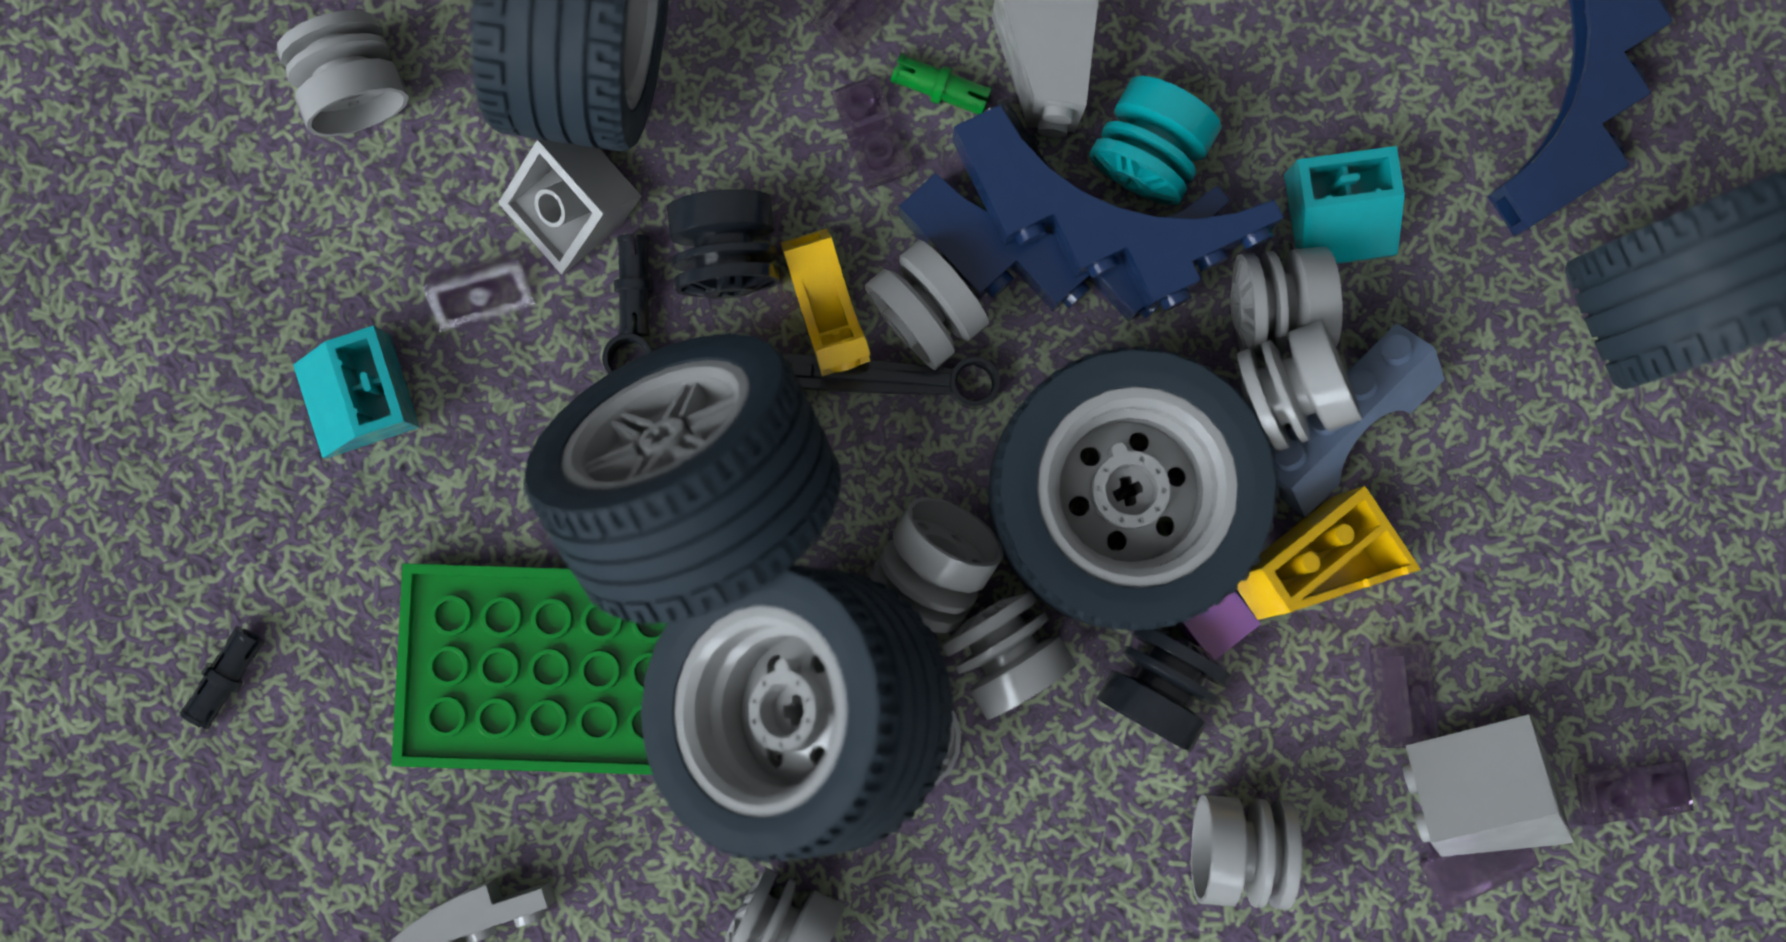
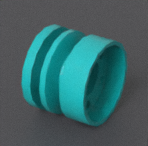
[1089,75,1222,205]

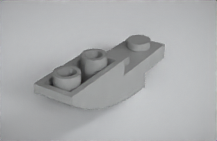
[390,878,556,942]

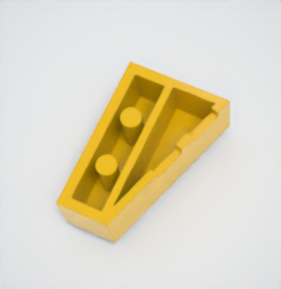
[1237,486,1421,620]

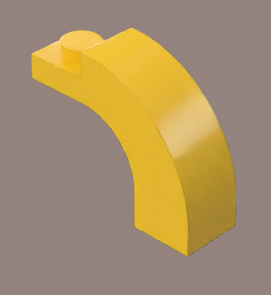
[780,228,871,376]

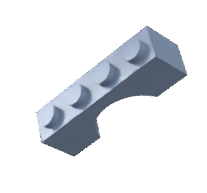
[1270,323,1445,518]

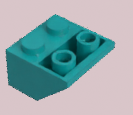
[1284,146,1405,264]
[293,325,420,459]

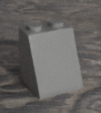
[992,0,1099,138]
[1402,715,1574,857]

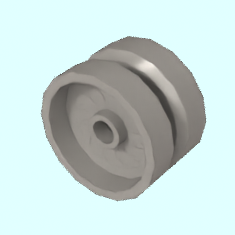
[865,240,989,370]

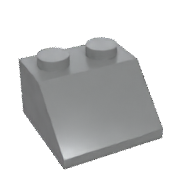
[498,139,642,275]

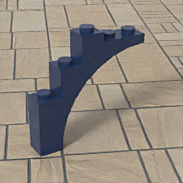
[1488,0,1673,236]
[952,105,1284,311]
[898,173,1230,322]

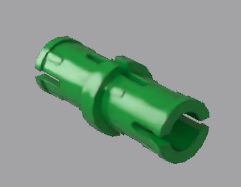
[891,53,992,115]

